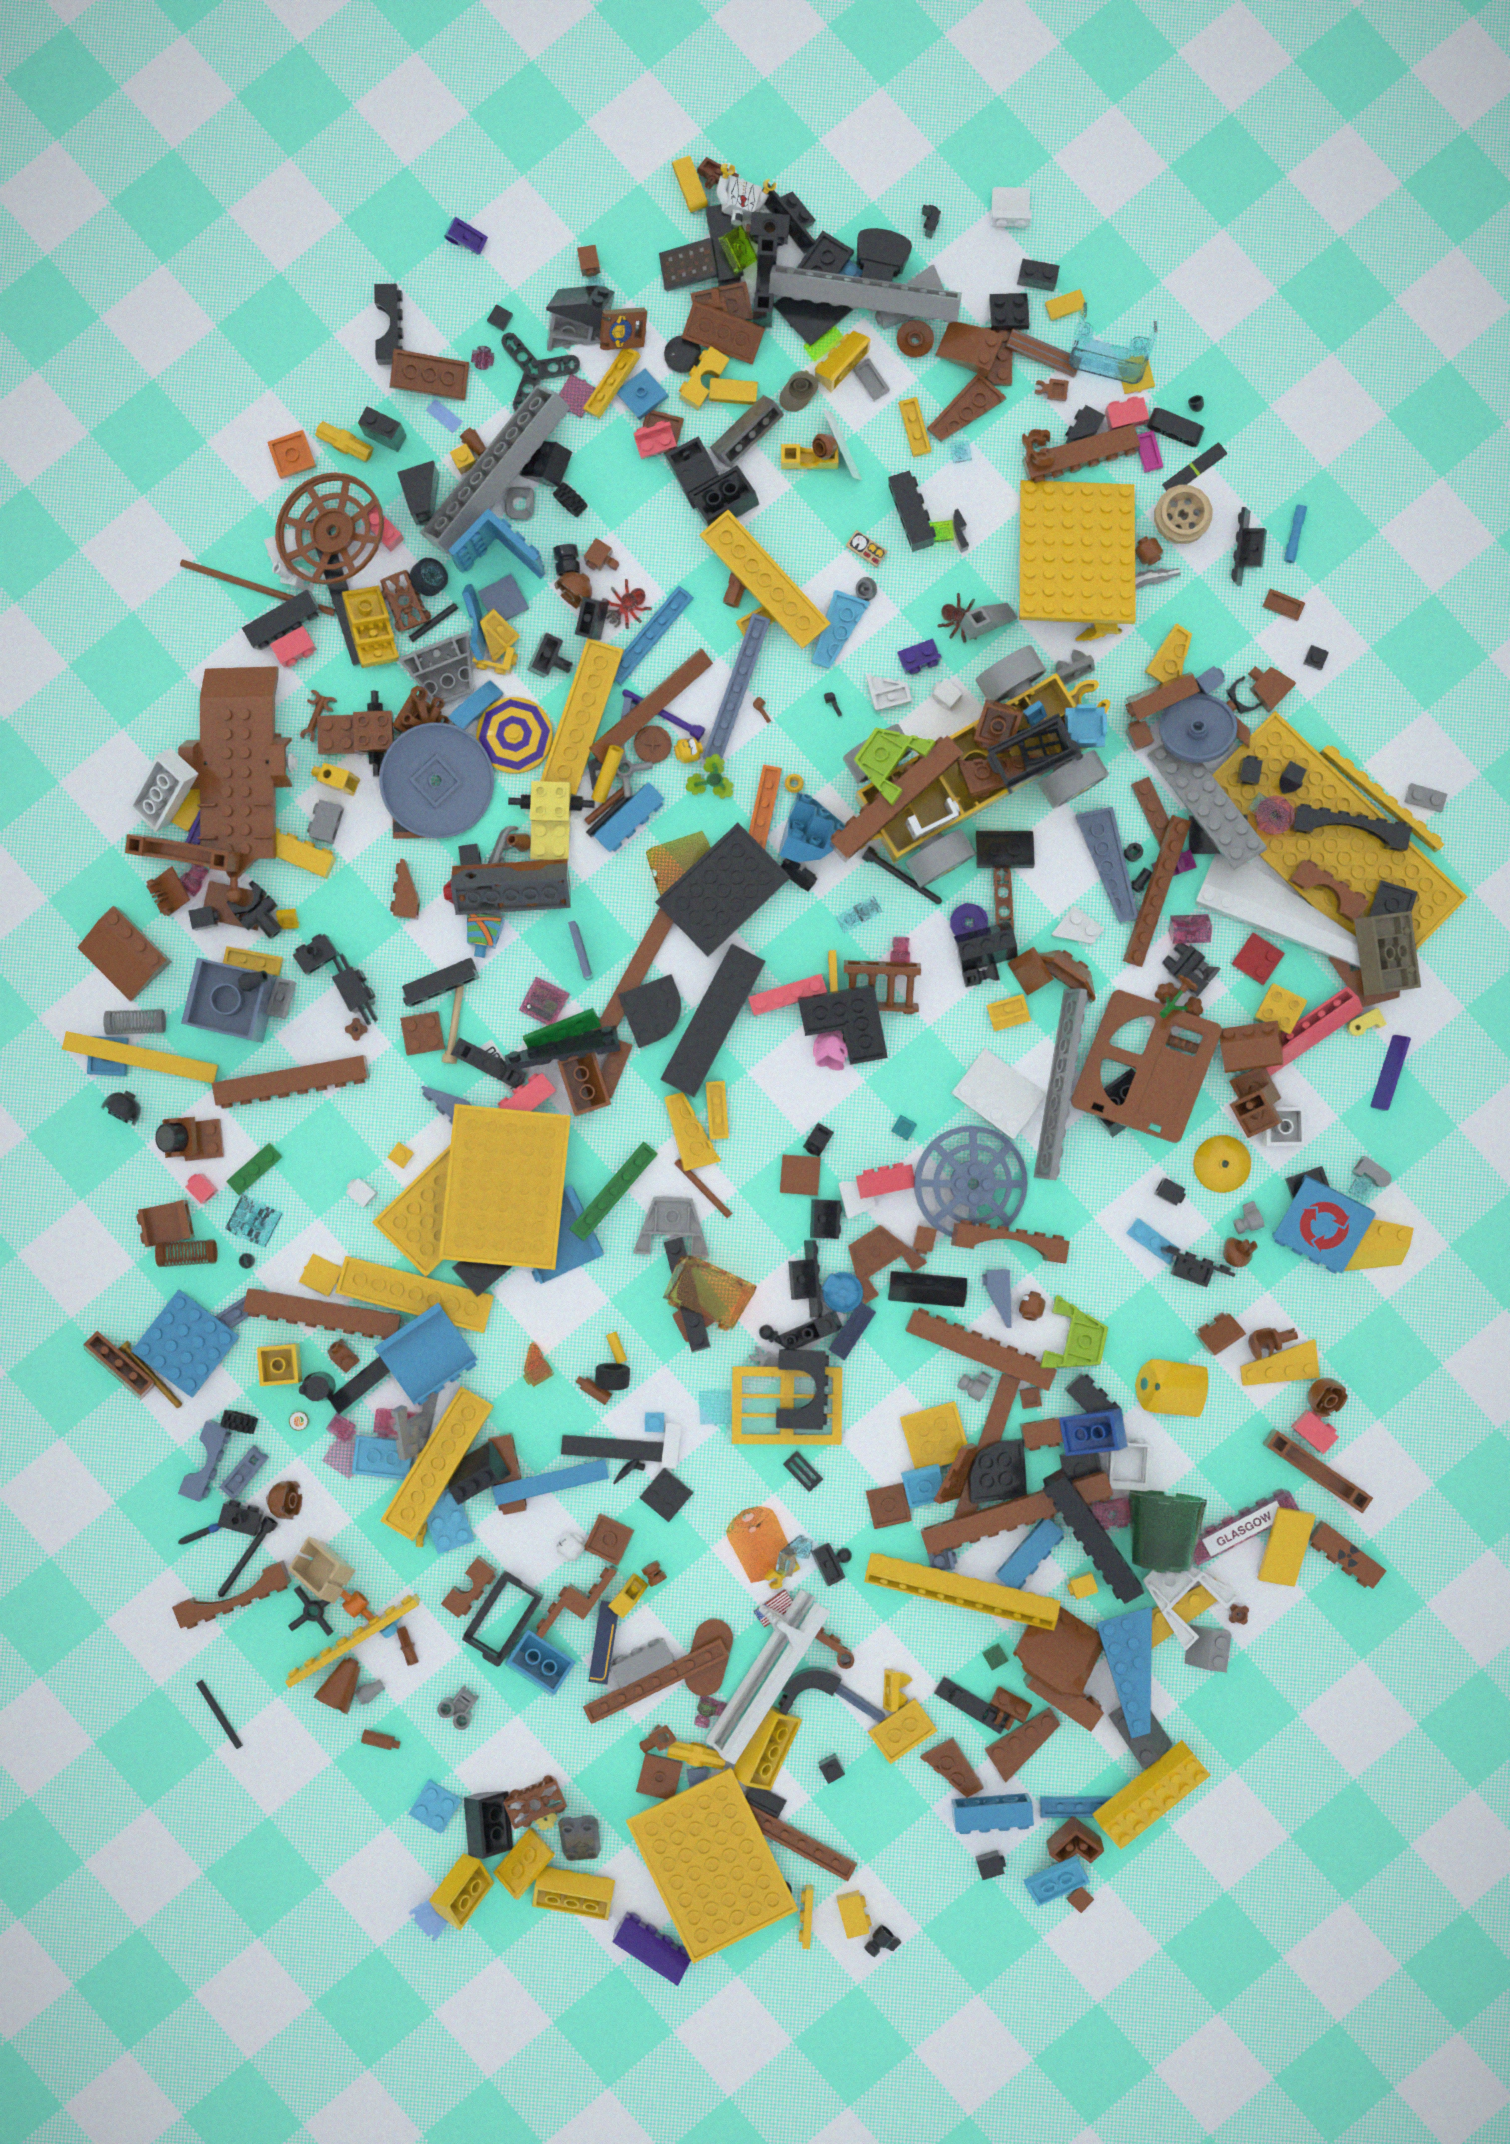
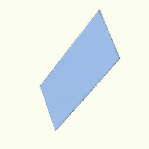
[426,399,463,433]

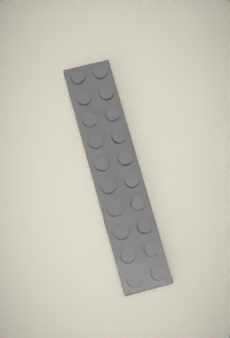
[1033,988,1088,1181]

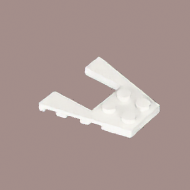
[1143,1553,1240,1651]

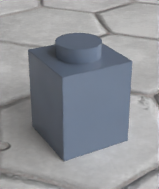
[1196,666,1226,695]

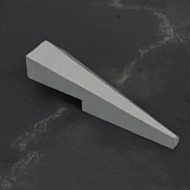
[547,312,646,351]

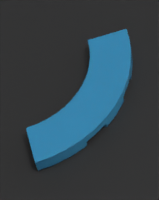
[462,583,486,661]

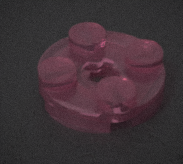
[1255,796,1295,835]

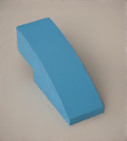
[448,680,504,730]

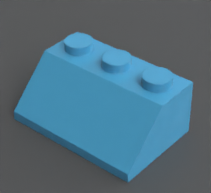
[504,1629,576,1697]

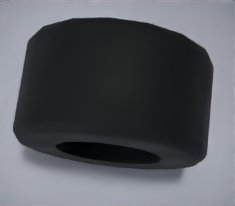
[595,1363,630,1391]

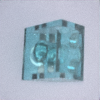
[225,1194,283,1247]

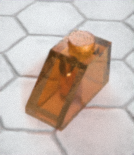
[523,1341,555,1387]

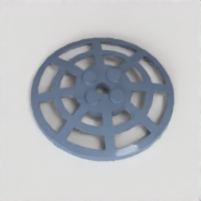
[914,1125,1028,1237]

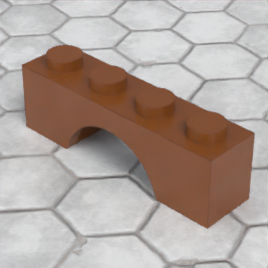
[1288,859,1369,923]

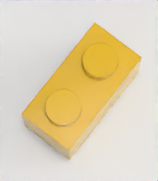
[836,1890,872,1939]

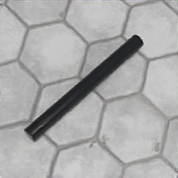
[196,1680,243,1750]

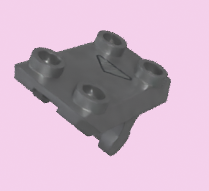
[558,1815,601,1861]

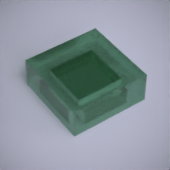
[982,1643,1009,1671]

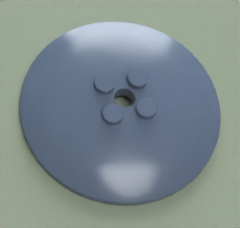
[379,723,494,838]

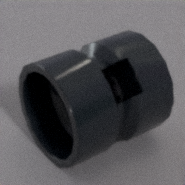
[553,544,581,576]

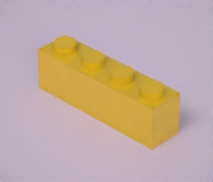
[276,827,337,879]

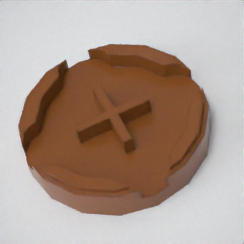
[634,726,672,764]

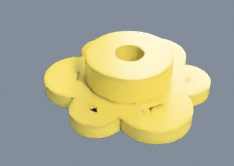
[535,1813,557,1830]

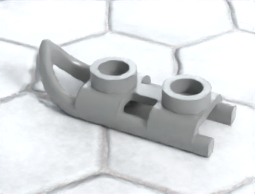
[487,826,519,864]

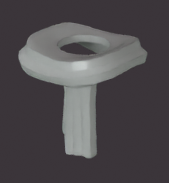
[506,487,534,519]

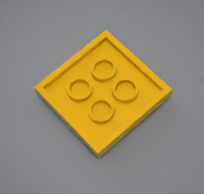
[899,1401,968,1469]

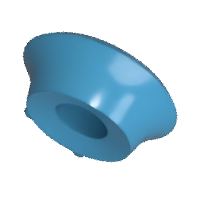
[821,1272,863,1313]

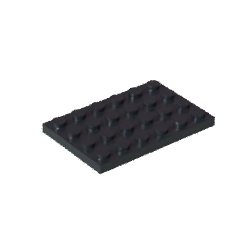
[655,822,791,957]

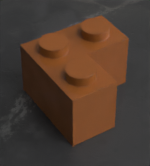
[1046,1816,1104,1863]

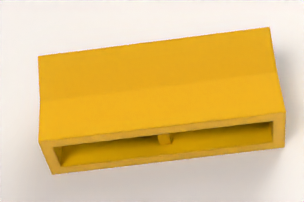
[709,378,758,405]

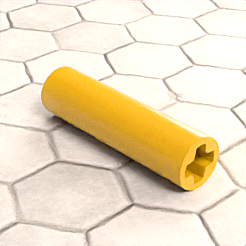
[591,745,624,803]

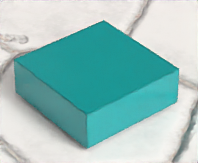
[891,1115,917,1141]

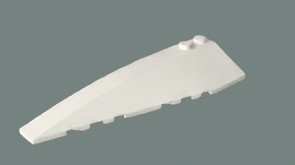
[1195,854,1360,968]

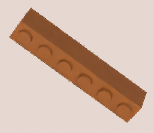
[1022,424,1140,483]

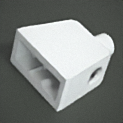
[838,1181,885,1219]

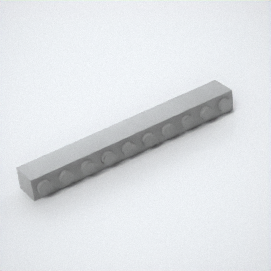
[769,265,962,323]

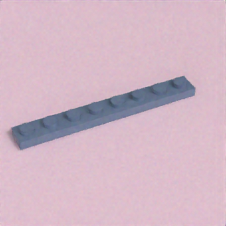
[702,613,771,759]

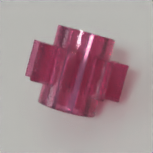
[471,346,494,370]

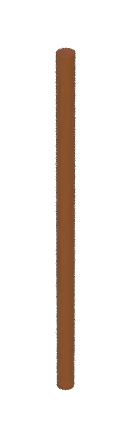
[180,559,335,616]

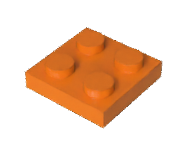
[267,430,316,479]

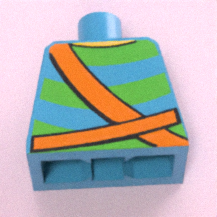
[467,914,505,958]

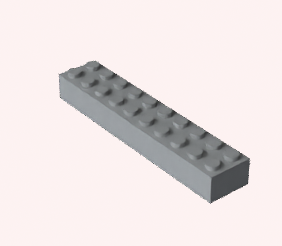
[420,384,570,555]

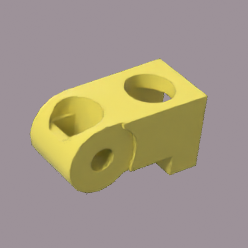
[1347,1007,1387,1036]

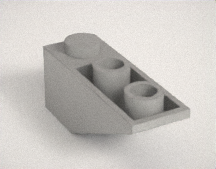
[960,603,1018,640]

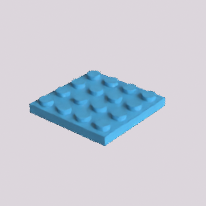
[131,1289,240,1398]

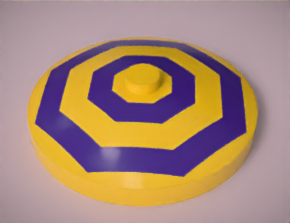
[476,697,553,774]

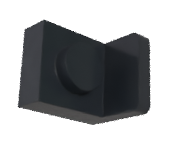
[922,204,941,239]
[803,1122,834,1157]

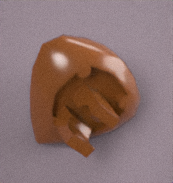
[1223,1237,1258,1268]

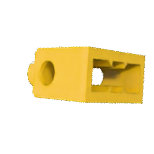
[311,763,360,797]

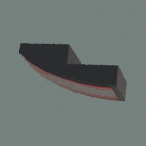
[953,508,969,553]

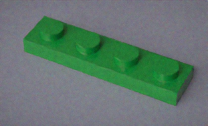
[523,1008,601,1048]

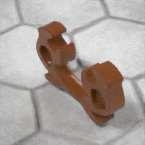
[1022,429,1055,466]

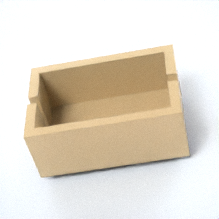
[288,1536,356,1604]

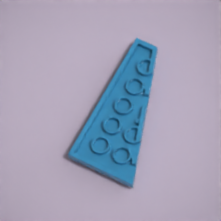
[1096,1607,1152,1738]

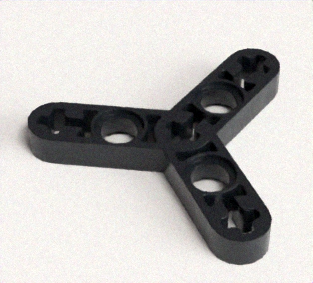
[501,332,580,412]

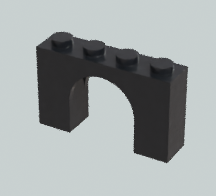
[753,235,778,328]
[776,1349,829,1430]

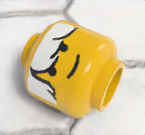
[674,737,703,764]

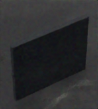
[774,296,854,346]

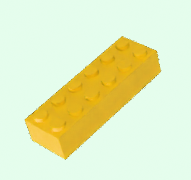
[1092,1740,1211,1850]

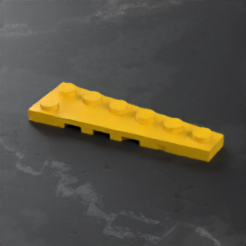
[1151,1577,1218,1650]

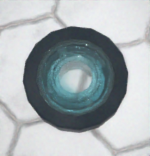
[410,557,448,596]

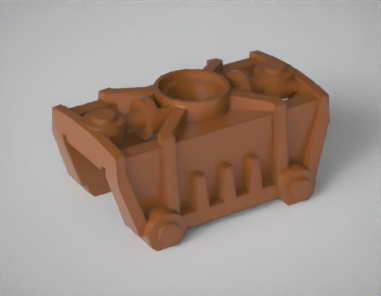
[380,570,431,633]
[503,1775,568,1830]

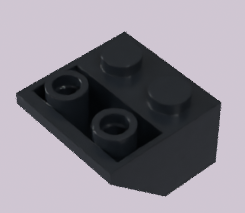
[520,441,573,487]

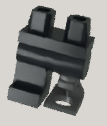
[1162,941,1221,998]

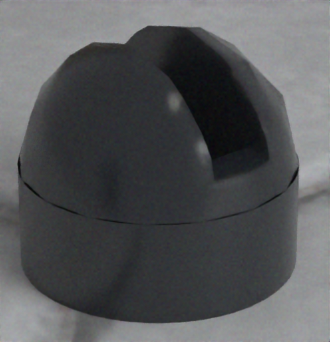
[1188,395,1204,412]
[239,1253,255,1269]

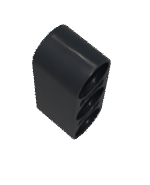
[1147,408,1205,447]

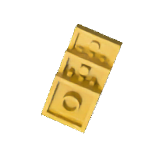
[342,585,399,668]

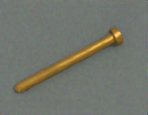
[118,1340,182,1409]

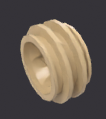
[1154,485,1213,544]

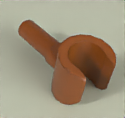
[753,697,771,723]

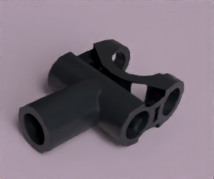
[227,880,283,939]

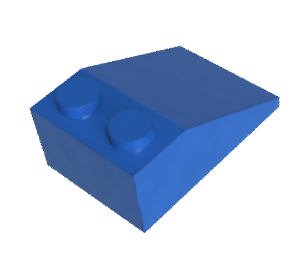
[1059,1408,1128,1456]

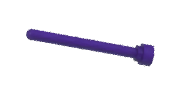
[622,689,706,742]

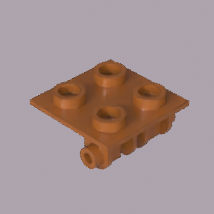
[146,866,190,916]

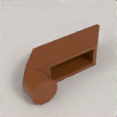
[1226,700,1250,749]

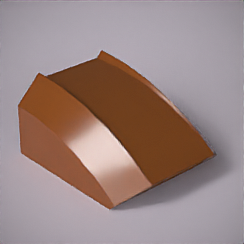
[973,699,1023,754]

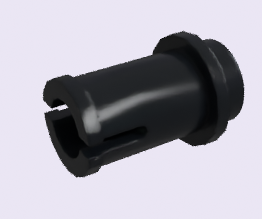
[1131,867,1152,893]

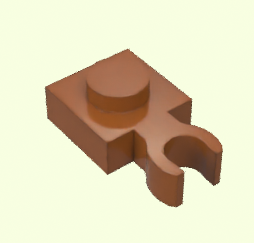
[1034,378,1069,402]

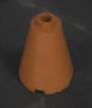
[313,1657,361,1715]

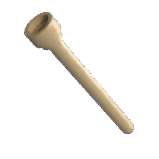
[441,985,464,1064]

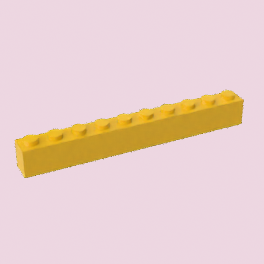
[864,1553,1061,1631]

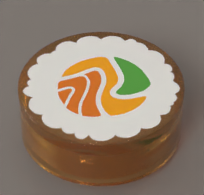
[289,1411,309,1431]

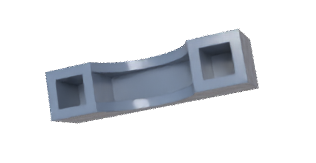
[178,1419,232,1502]

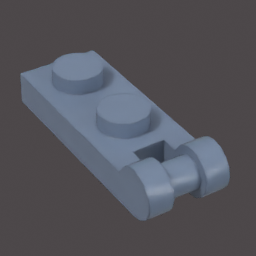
[219,1445,269,1500]

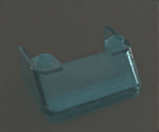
[1069,302,1158,384]

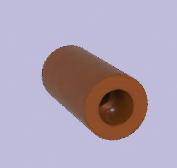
[575,1376,612,1405]
[361,1729,401,1751]

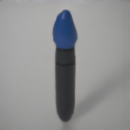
[178,1523,221,1545]

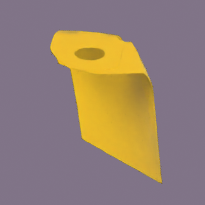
[1135,1359,1208,1417]

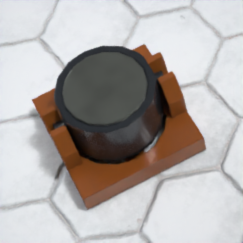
[155,1117,198,1158]

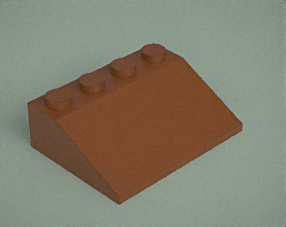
[77,905,172,1002]

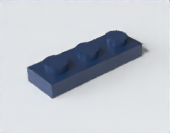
[828,1302,876,1361]

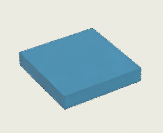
[87,1036,129,1076]

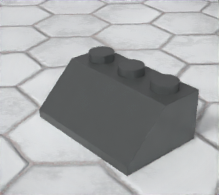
[1108,1707,1173,1769]

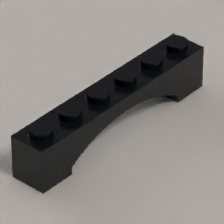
[1290,804,1412,852]

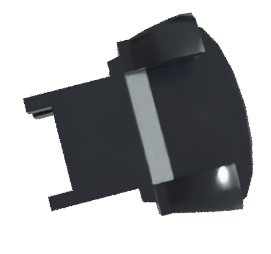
[856,228,912,282]

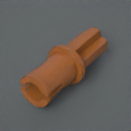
[397,1626,419,1666]

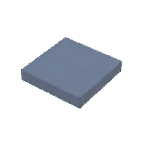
[478,574,529,621]

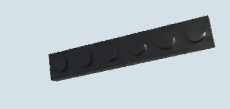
[664,1237,711,1353]

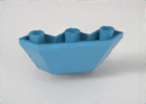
[779,793,846,862]

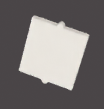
[264,528,303,566]

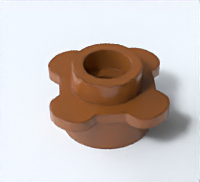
[345,1018,368,1041]
[1228,1604,1249,1625]

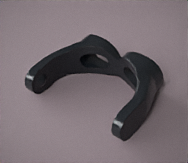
[1226,676,1262,714]

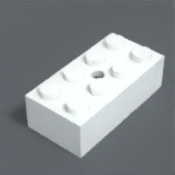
[128,748,198,832]

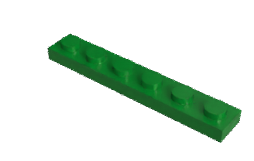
[569,1141,658,1241]

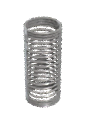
[103,1009,166,1035]

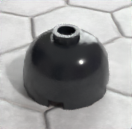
[100,1091,141,1126]

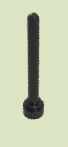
[861,846,942,905]
[218,1516,278,1597]

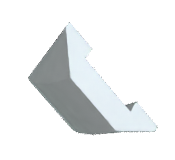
[397,631,473,706]

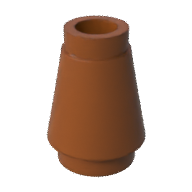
[459,427,486,456]
[507,833,531,852]

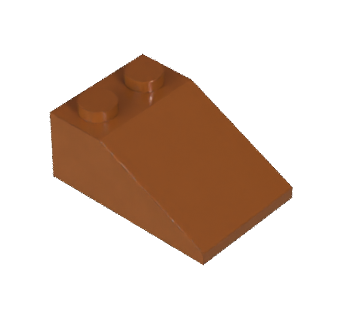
[935,322,1004,378]

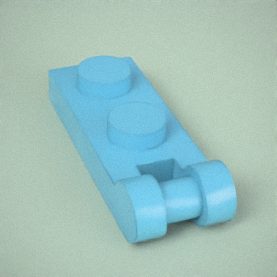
[1126,1218,1181,1265]

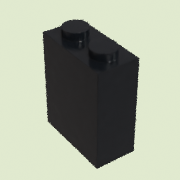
[358,406,407,452]

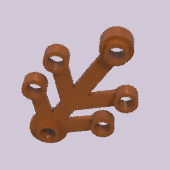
[399,686,449,731]

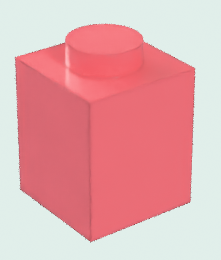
[185,1174,219,1204]

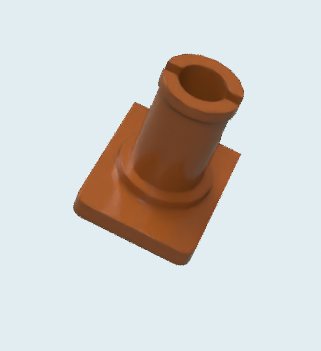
[639,1724,677,1753]

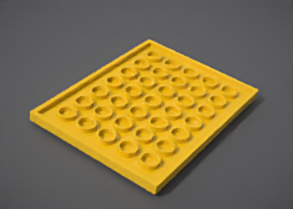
[1019,480,1136,624]
[439,1104,571,1270]
[626,1767,798,1964]

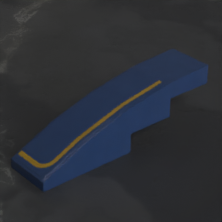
[588,1601,618,1685]

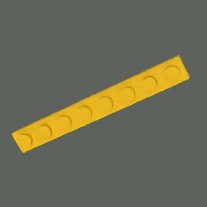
[1319,745,1445,852]
[285,1593,421,1688]

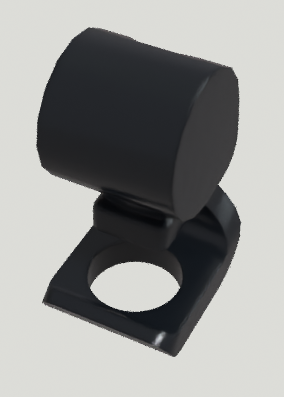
[962,963,1000,988]

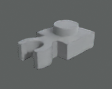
[748,1346,778,1378]

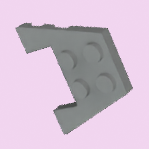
[633,1197,708,1257]
[391,1392,439,1461]

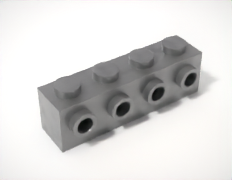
[710,395,784,467]

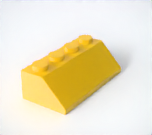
[733,1706,803,1791]
[532,1866,615,1921]

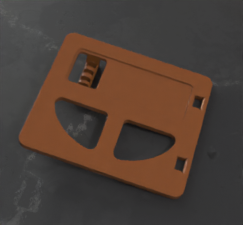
[1071,990,1222,1143]

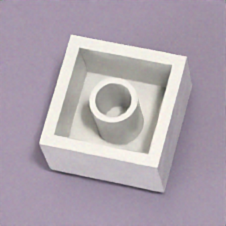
[1262,1107,1306,1146]

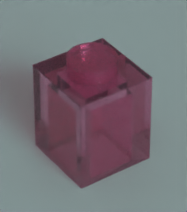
[326,1413,357,1443]

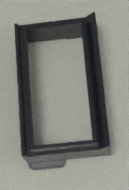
[987,713,1083,795]
[462,1570,543,1667]

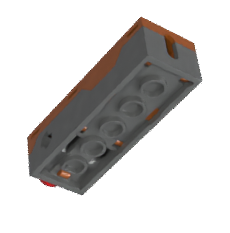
[443,859,571,915]

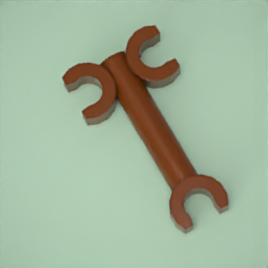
[300,690,337,742]

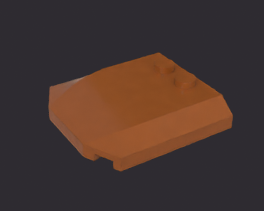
[1013,1606,1103,1698]

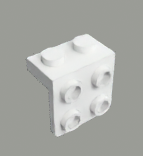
[991,187,1031,227]

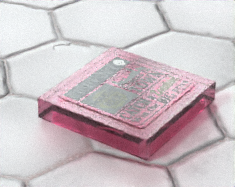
[519,977,570,1025]

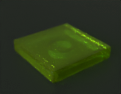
[718,225,757,274]

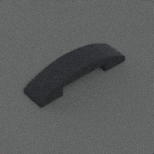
[451,1037,527,1089]

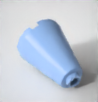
[408,1898,448,1942]

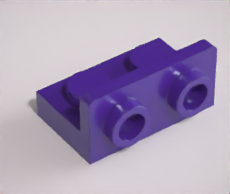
[897,638,942,675]

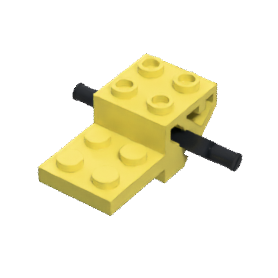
[508,781,595,861]

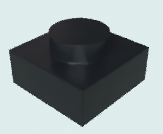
[1303,645,1329,671]

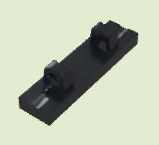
[934,1676,1009,1734]

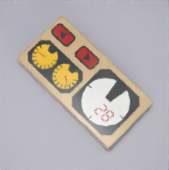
[845,530,888,568]

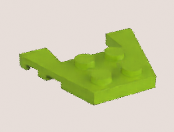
[854,727,936,806]
[1040,1295,1108,1369]

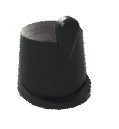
[299,1371,336,1401]

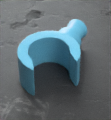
[379,1616,403,1638]

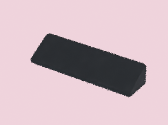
[329,1356,391,1414]

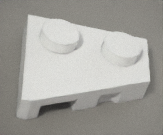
[866,674,912,711]
[1051,906,1104,944]

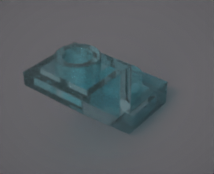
[835,895,883,934]
[776,1534,813,1577]

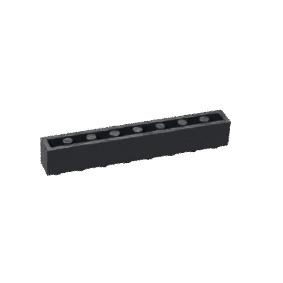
[1042,1467,1145,1604]

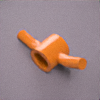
[340,1590,374,1621]

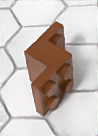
[1229,1067,1282,1138]

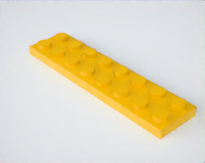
[699,510,831,650]
[540,638,624,796]
[335,1256,494,1333]
[380,1386,494,1541]

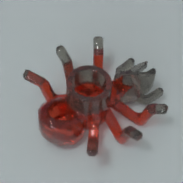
[602,579,652,629]
[937,593,977,643]

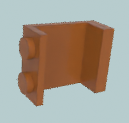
[136,1200,195,1247]

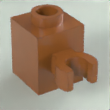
[583,538,620,571]

